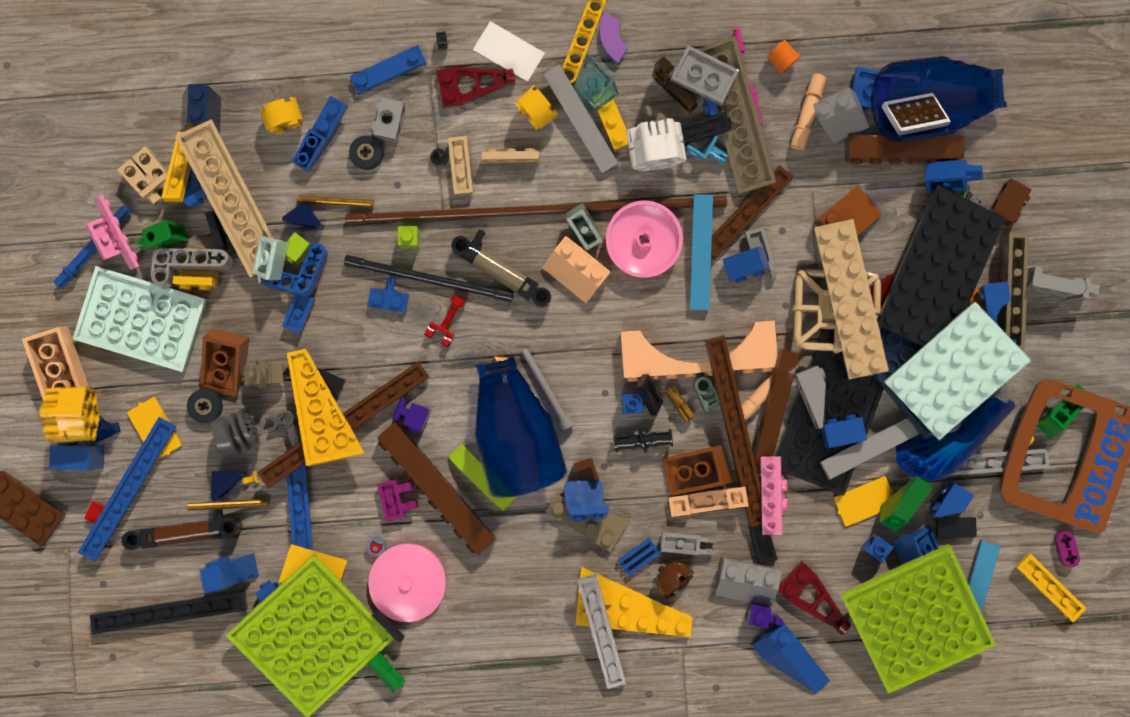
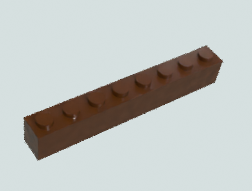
[377,422,496,555]

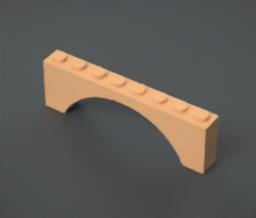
[620,321,778,382]

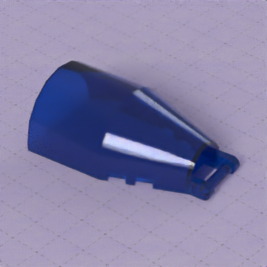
[871,56,1007,142]
[475,356,567,498]

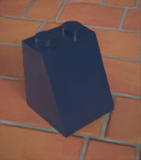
[181,84,221,134]

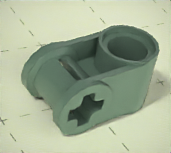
[693,377,720,415]

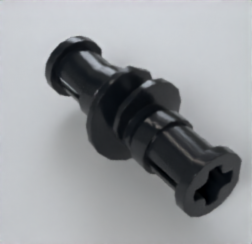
[614,429,673,453]

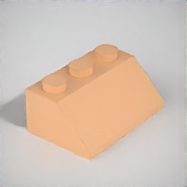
[542,236,611,303]

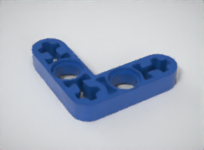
[260,244,328,297]

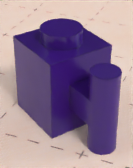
[392,398,432,433]
[745,602,783,629]

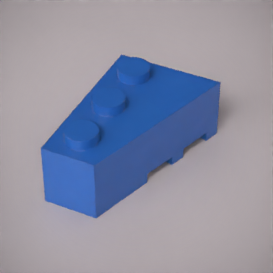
[199,553,259,593]

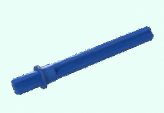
[54,205,131,289]

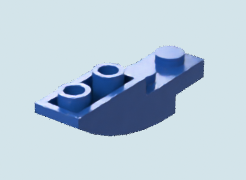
[291,96,348,172]

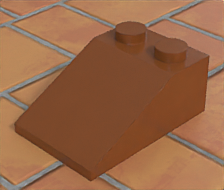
[814,185,882,236]
[200,328,249,397]
[662,445,731,496]

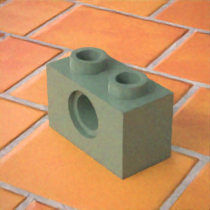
[566,203,603,251]

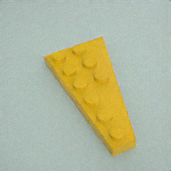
[287,349,365,467]
[575,566,693,637]

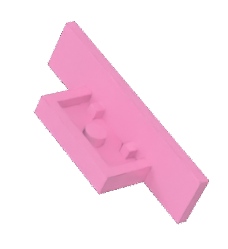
[85,195,139,270]
[761,457,788,535]

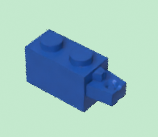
[925,160,983,193]

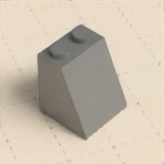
[812,87,870,143]

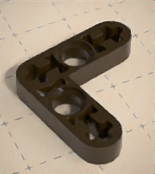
[652,56,698,113]

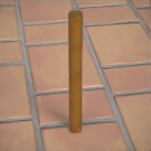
[297,196,374,207]
[187,499,268,511]

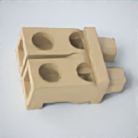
[117,146,168,206]

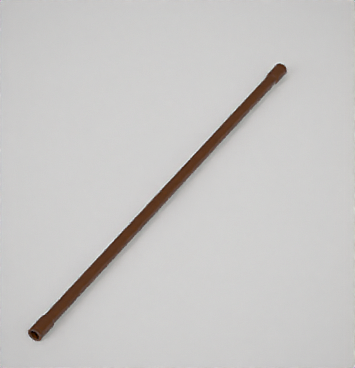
[346,196,727,225]

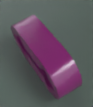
[1054,530,1080,567]

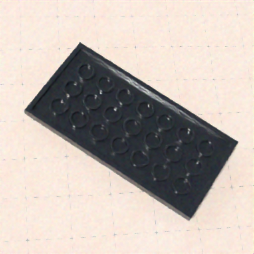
[877,185,1005,347]
[775,329,884,496]

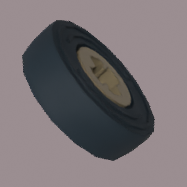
[349,135,384,170]
[187,388,223,423]

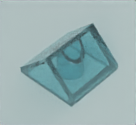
[574,56,619,110]

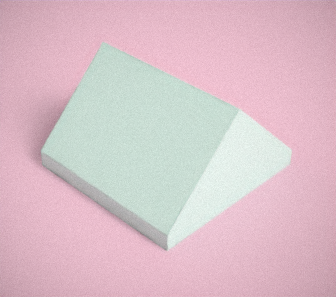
[252,235,289,280]

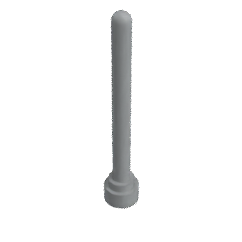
[521,348,575,432]

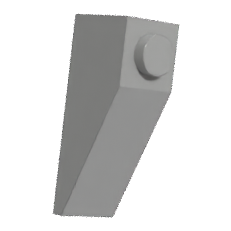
[794,366,826,429]

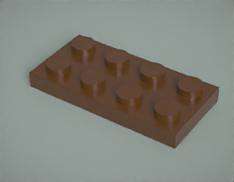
[0,471,66,546]

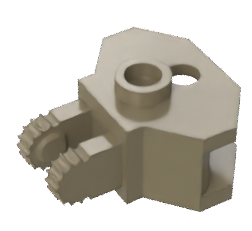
[244,361,285,389]

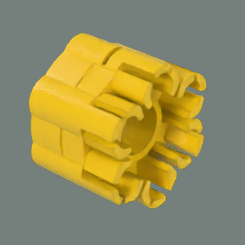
[40,387,100,443]

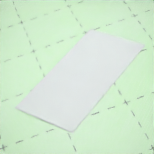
[473,21,545,82]

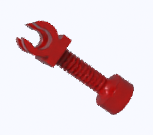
[424,294,466,348]

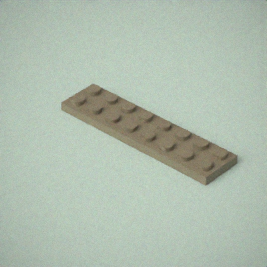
[699,36,777,195]

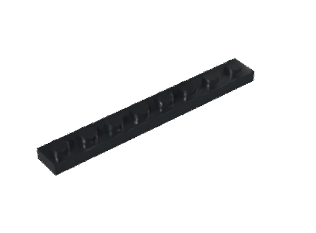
[90,590,248,634]

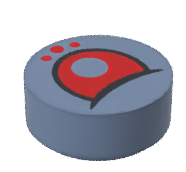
[366,537,386,557]

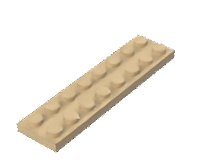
[175,119,273,277]
[814,219,889,379]

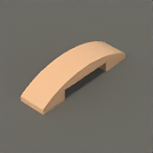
[669,487,749,517]

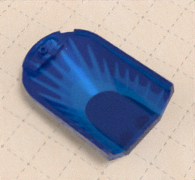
[895,395,1016,481]

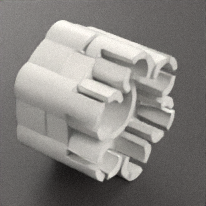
[626,119,687,172]

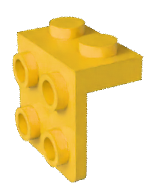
[173,248,220,291]

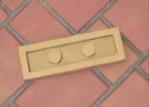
[448,136,474,196]
[482,148,539,163]

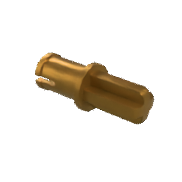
[664,385,694,422]

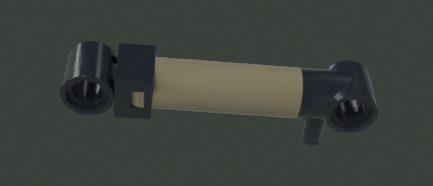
[451,229,551,308]

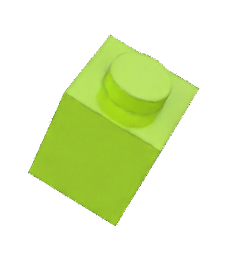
[398,226,420,249]
[285,232,312,264]

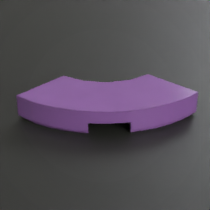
[600,12,628,64]

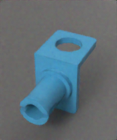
[684,135,728,165]

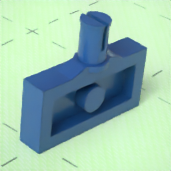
[368,277,409,313]

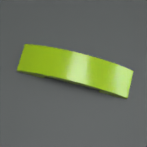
[448,444,517,511]

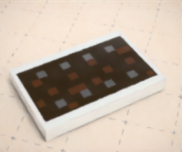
[882,93,951,136]

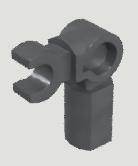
[265,411,302,447]

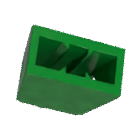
[137,220,189,250]

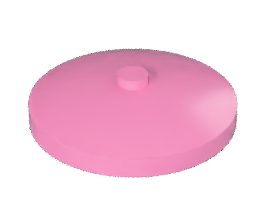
[606,201,683,278]
[368,543,446,622]

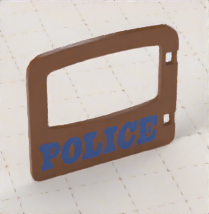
[999,379,1130,533]

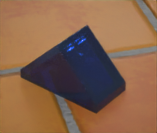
[282,201,324,230]
[211,470,247,502]

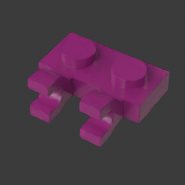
[377,479,418,522]

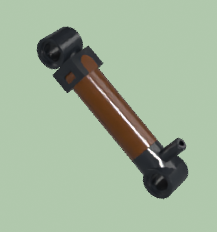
[121,509,243,550]

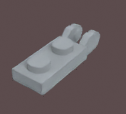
[744,227,776,283]
[660,532,715,555]

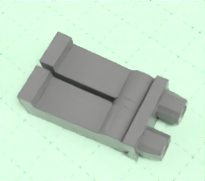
[1027,266,1100,301]

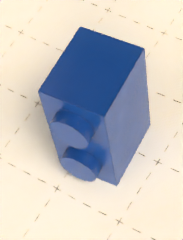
[722,247,770,283]
[821,414,867,448]

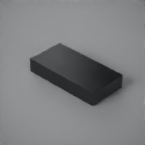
[205,211,228,251]
[636,374,663,416]
[936,517,977,537]
[748,524,778,564]
[372,610,405,643]

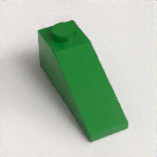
[1036,384,1086,439]
[880,476,933,531]

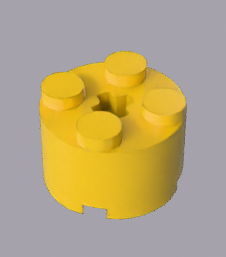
[515,85,558,130]
[259,97,304,135]

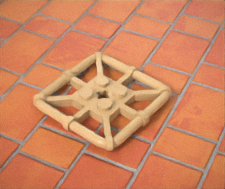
[792,269,881,354]

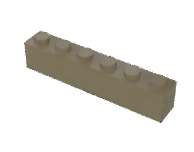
[998,233,1029,350]

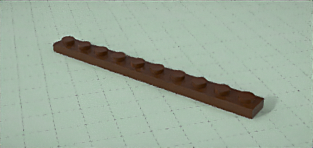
[704,335,762,527]
[257,361,430,488]

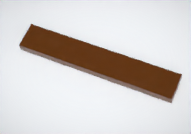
[711,165,793,260]
[753,349,800,463]

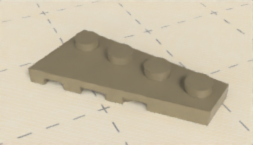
[545,494,630,552]

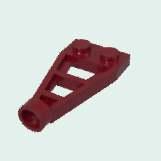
[437,67,515,109]
[778,561,851,635]

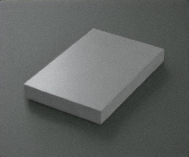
[670,45,739,106]

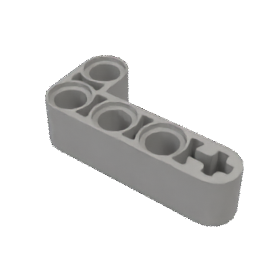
[151,248,233,289]

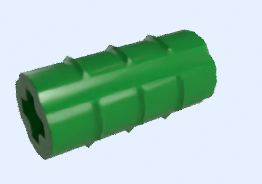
[367,652,406,693]

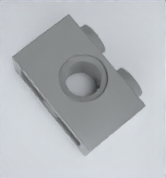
[371,97,406,143]

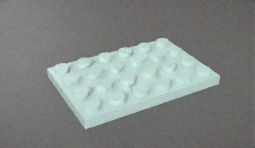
[72,266,207,372]
[884,302,1031,440]

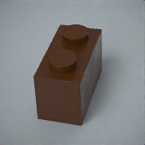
[989,178,1032,226]

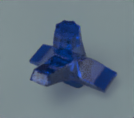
[96,416,121,442]

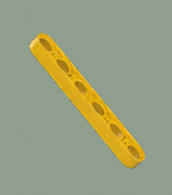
[562,0,607,85]

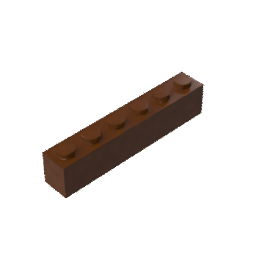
[845,135,964,165]

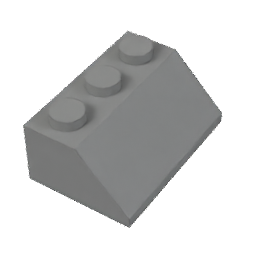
[714,557,782,606]

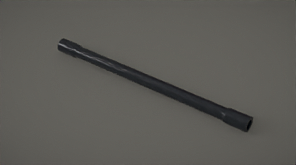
[344,255,514,303]

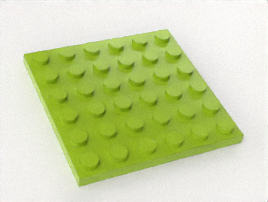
[840,544,996,694]
[225,554,394,717]

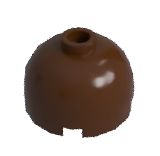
[656,561,695,600]

